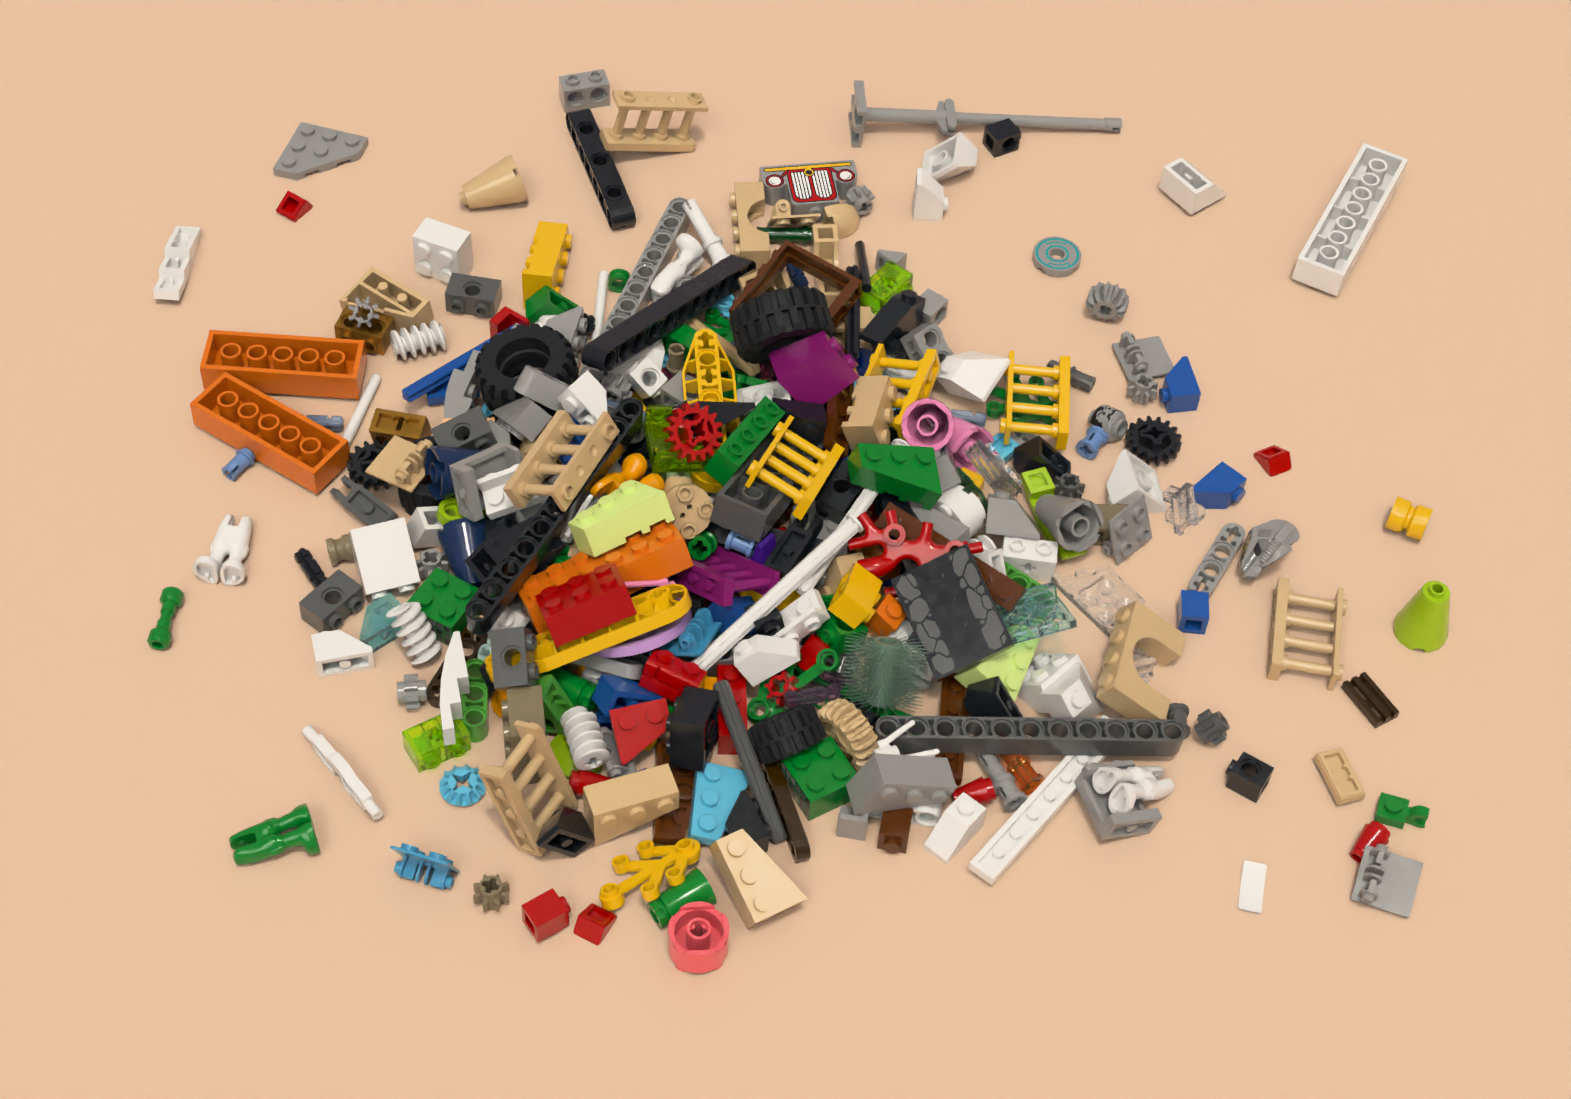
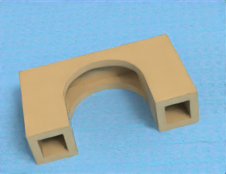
[1096,600,1186,719]

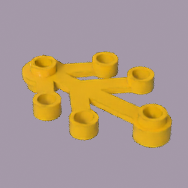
[599,838,701,910]

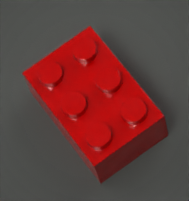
[535,563,637,648]

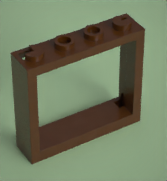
[728,240,862,330]

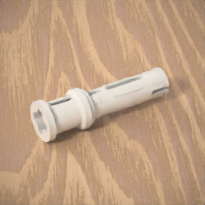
[682,199,731,266]

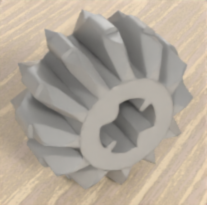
[1086,281,1129,322]

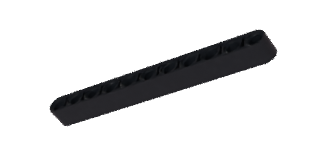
[581,254,756,373]
[465,397,643,635]

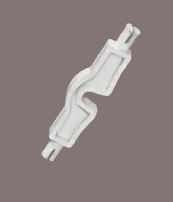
[302,725,383,820]

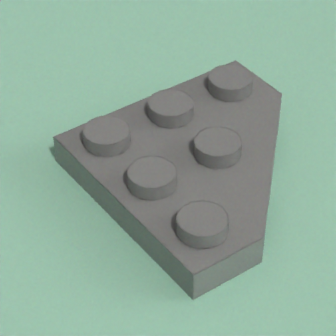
[273,122,368,181]

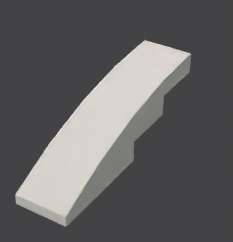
[153,226,201,301]
[440,631,470,746]

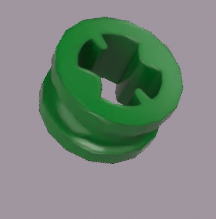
[608,269,630,293]

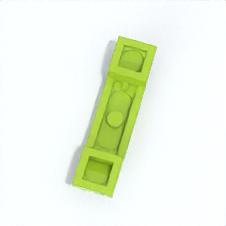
[1020,467,1087,561]

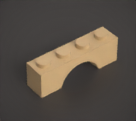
[729,182,771,268]
[811,224,841,307]

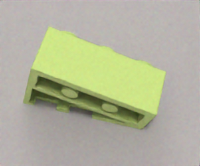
[568,479,675,557]
[954,622,1040,702]

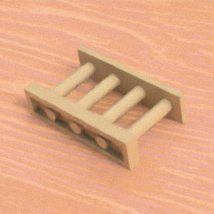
[599,90,709,152]
[503,410,620,511]
[1267,577,1348,691]
[478,720,579,857]

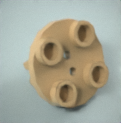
[665,483,713,539]

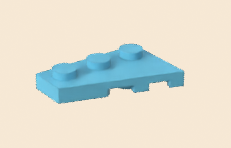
[688,762,748,845]

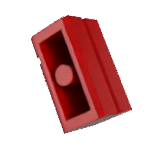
[639,648,708,702]

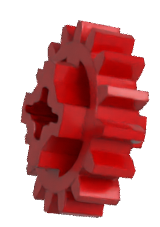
[663,402,723,463]

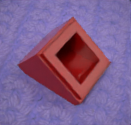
[276,191,313,222]
[1253,445,1292,477]
[797,634,830,671]
[573,903,617,945]

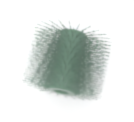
[838,629,930,716]

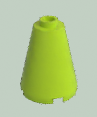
[1394,581,1450,653]

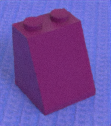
[768,331,860,404]

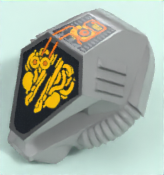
[1238,519,1300,580]

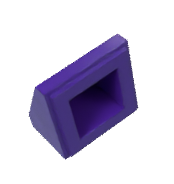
[751,533,776,565]

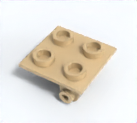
[767,199,821,228]
[365,435,433,493]

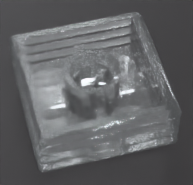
[964,440,1022,497]

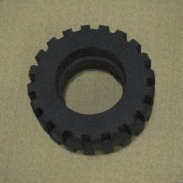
[729,286,834,364]
[474,323,579,416]

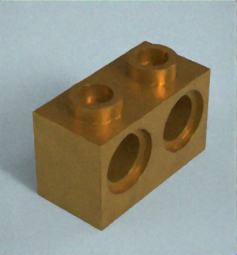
[334,305,395,356]
[369,408,432,444]

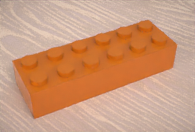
[200,330,367,399]
[190,372,350,494]
[518,519,694,634]

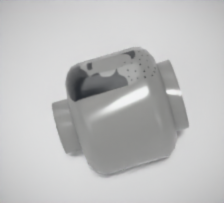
[1088,405,1128,442]

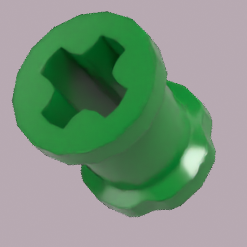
[688,530,718,561]

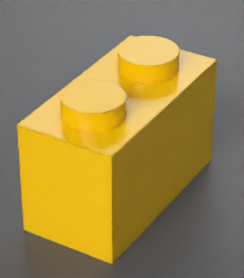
[827,562,883,629]

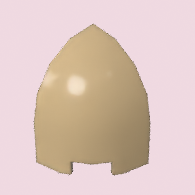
[822,203,860,239]

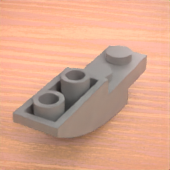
[444,349,481,441]

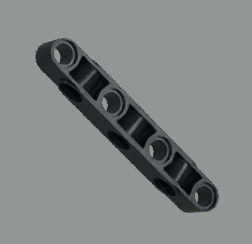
[565,108,636,229]

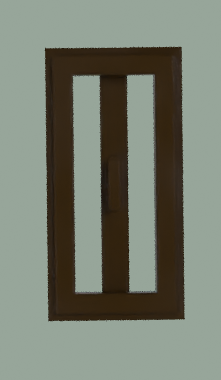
[1341,672,1399,728]

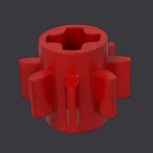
[764,670,802,707]

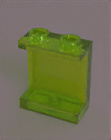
[643,405,709,473]

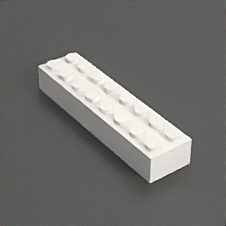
[1292,143,1408,296]

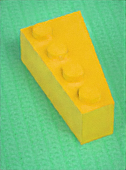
[522,221,573,309]

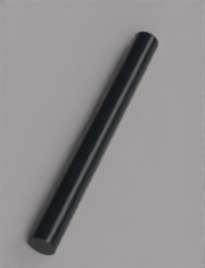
[855,240,872,293]

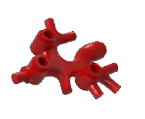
[848,510,984,617]

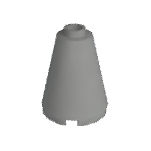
[1035,494,1104,552]

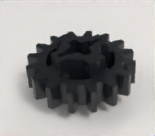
[1125,416,1182,466]
[347,439,389,491]

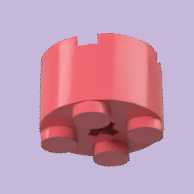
[668,901,730,973]

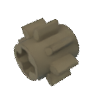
[473,874,510,912]

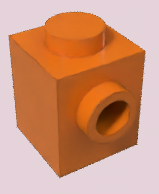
[862,593,906,637]

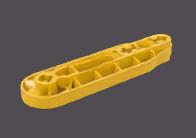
[682,329,740,493]
[484,584,692,683]

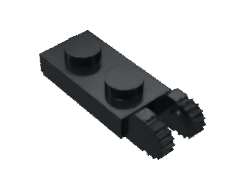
[763,513,824,579]

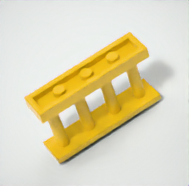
[852,344,941,443]
[999,350,1070,450]
[744,415,845,520]

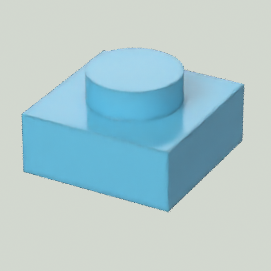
[989,433,1019,465]

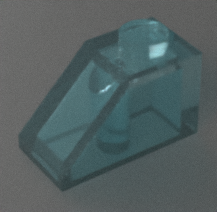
[359,593,401,653]

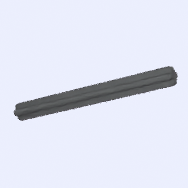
[713,680,787,844]

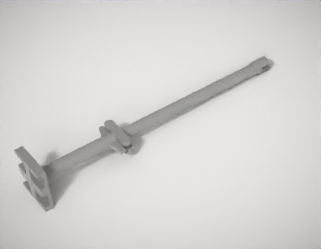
[848,80,1122,148]

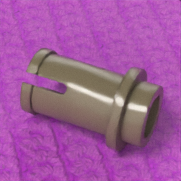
[666,343,685,376]

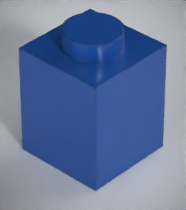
[1177,590,1209,635]

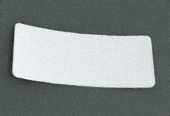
[1238,860,1267,913]

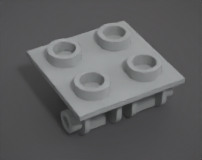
[1112,331,1174,380]
[1102,494,1152,566]
[1350,844,1423,918]

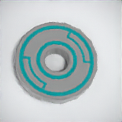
[1032,236,1081,277]

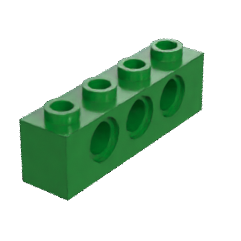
[703,396,786,486]

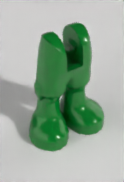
[229,803,321,865]

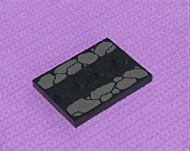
[891,544,1015,682]

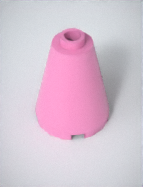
[901,398,955,451]
[932,416,994,472]

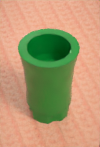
[541,666,597,712]
[647,867,717,928]

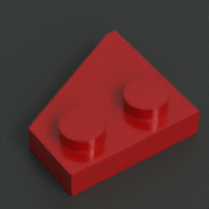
[608,698,669,765]

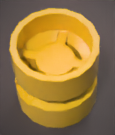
[1385,496,1433,541]

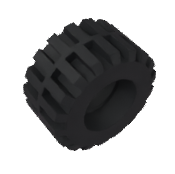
[747,703,826,764]

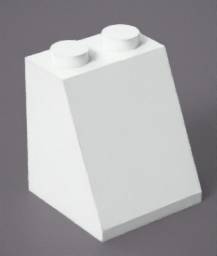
[348,517,421,600]

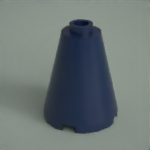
[424,445,483,500]
[437,517,486,588]

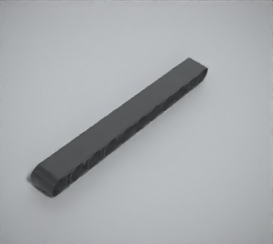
[874,715,1186,757]

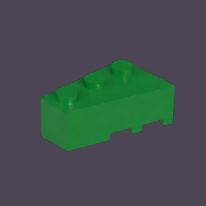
[847,443,942,510]

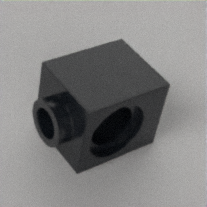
[982,118,1021,158]
[1225,751,1274,803]

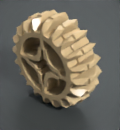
[817,698,878,773]

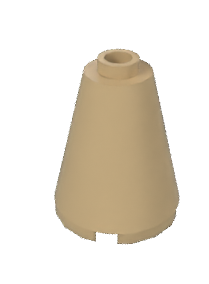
[459,155,529,209]

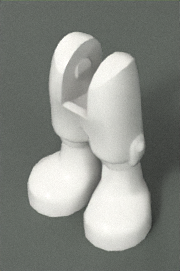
[650,233,704,302]
[193,514,252,586]
[1092,766,1175,814]

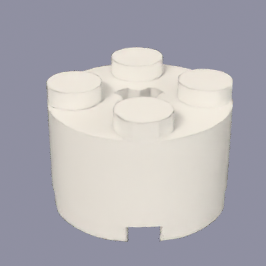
[932,485,986,539]

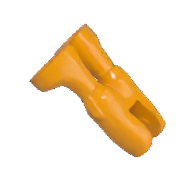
[590,453,665,498]

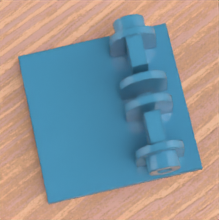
[649,608,722,658]
[390,843,460,890]

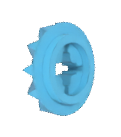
[439,763,486,806]

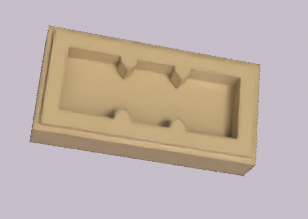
[1314,747,1366,805]

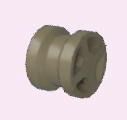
[325,534,354,565]

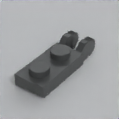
[329,475,399,526]

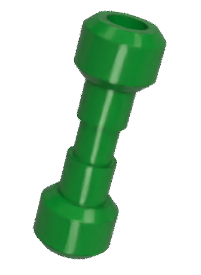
[147,586,184,650]

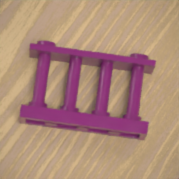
[669,546,780,607]

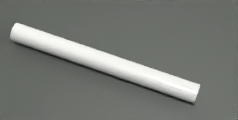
[591,270,609,341]
[343,374,381,447]

